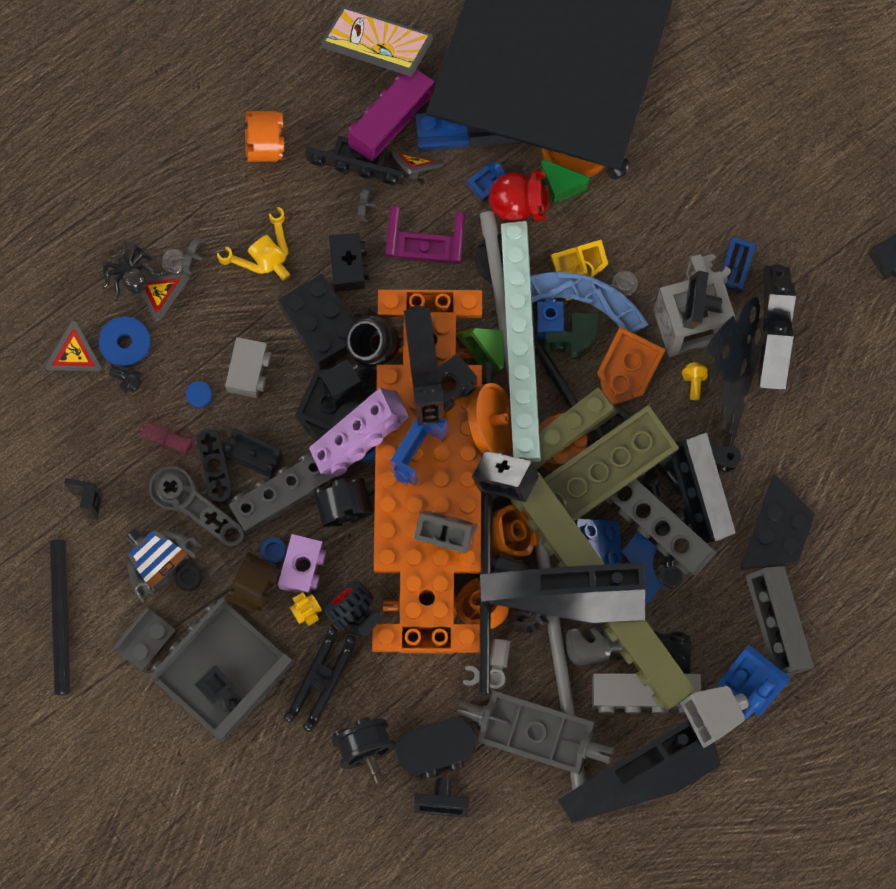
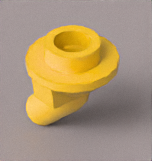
[682,362,707,400]

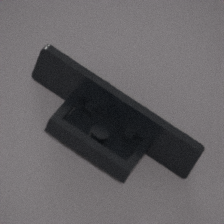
[305,135,405,186]

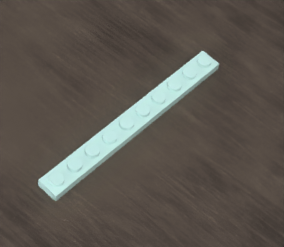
[501,221,541,462]

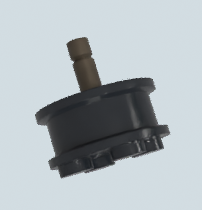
[332,717,396,786]

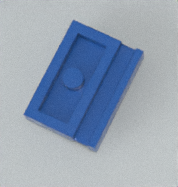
[415,113,469,152]

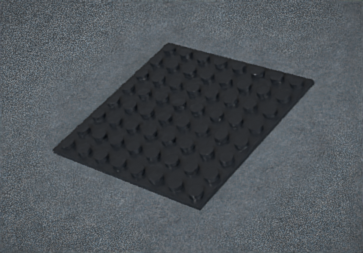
[426,0,673,171]

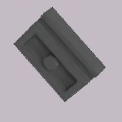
[113,607,177,672]

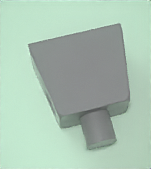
[680,686,749,748]

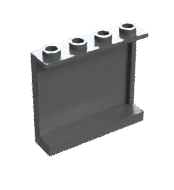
[149,598,294,743]

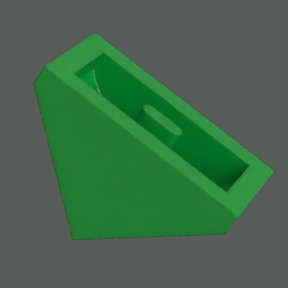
[540,159,590,203]

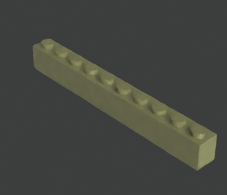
[511,472,696,711]

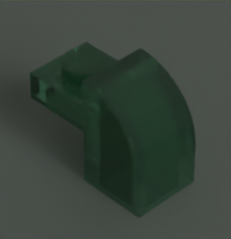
[545,313,598,359]

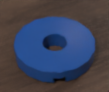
[99,316,151,368]

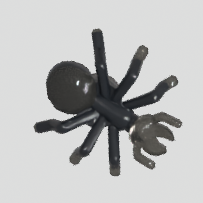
[99,241,163,302]

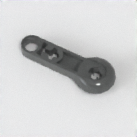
[149,466,244,548]

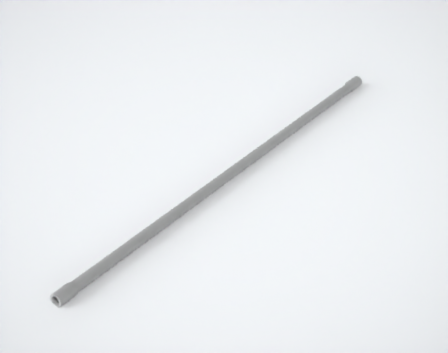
[480,211,587,790]

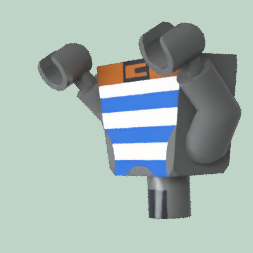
[126,528,203,603]

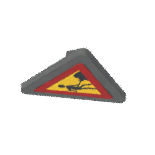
[390,150,444,179]
[141,274,189,321]
[44,321,101,372]

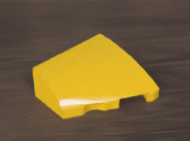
[550,240,608,301]

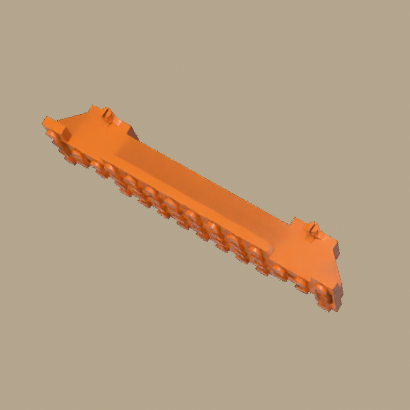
[372,290,482,654]

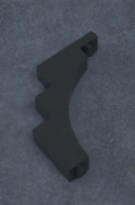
[404,305,445,426]

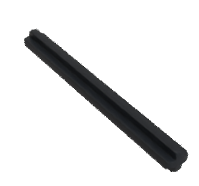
[50,539,70,696]

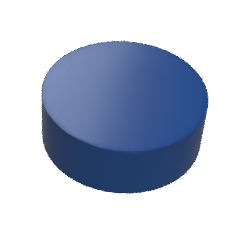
[186,381,212,409]
[260,537,287,565]

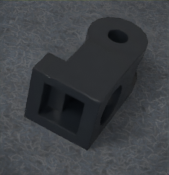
[698,432,742,472]

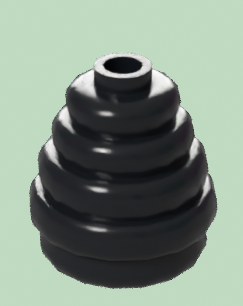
[346,315,400,367]

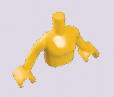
[217,207,291,281]

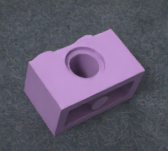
[278,534,327,596]

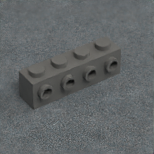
[229,452,335,536]
[746,566,814,676]

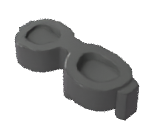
[358,186,376,223]
[183,238,206,275]

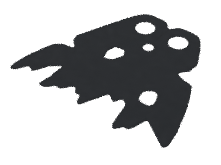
[705,297,763,446]

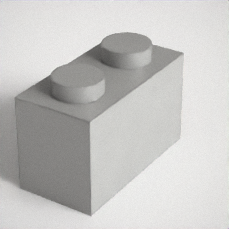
[225,337,272,398]

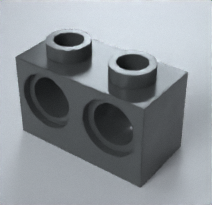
[414,510,477,553]

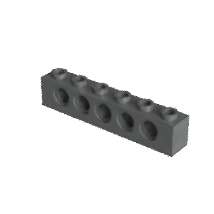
[605,479,717,576]

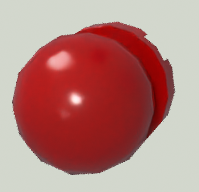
[488,170,549,223]

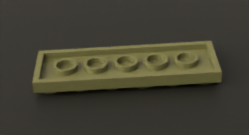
[543,405,679,522]

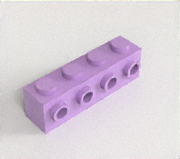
[309,388,409,476]

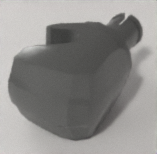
[566,628,622,666]

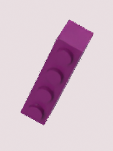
[348,69,435,162]

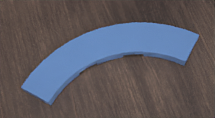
[530,272,648,333]

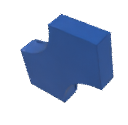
[621,532,663,606]

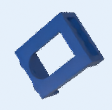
[391,418,448,486]

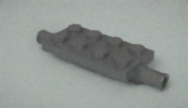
[457,691,614,775]

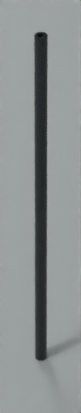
[479,362,493,696]

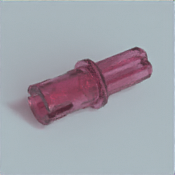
[140,422,193,455]

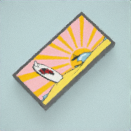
[321,6,433,77]

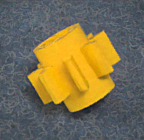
[289,592,322,626]

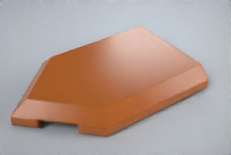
[597,327,666,405]

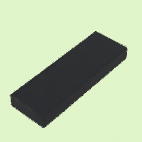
[344,610,383,638]

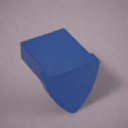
[467,161,505,202]

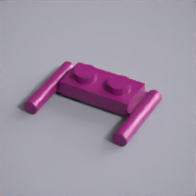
[385,206,466,264]

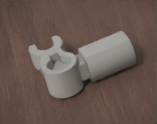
[463,639,510,691]

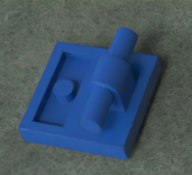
[718,645,791,719]

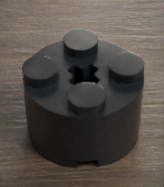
[313,478,373,528]

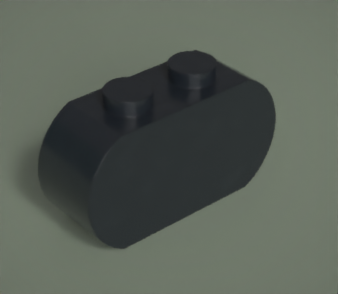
[397,717,476,780]

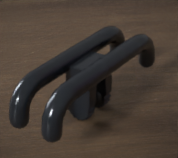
[284,626,356,732]

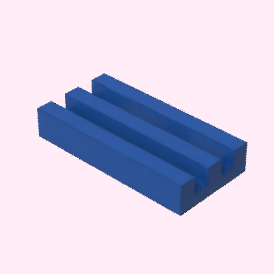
[721,237,756,293]

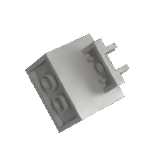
[653,254,736,358]

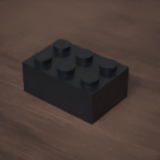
[278,273,354,370]

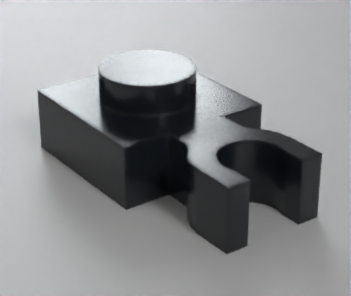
[194,665,241,714]

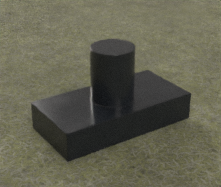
[683,271,722,329]
[414,778,469,817]

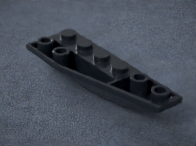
[480,563,645,623]
[558,720,721,823]

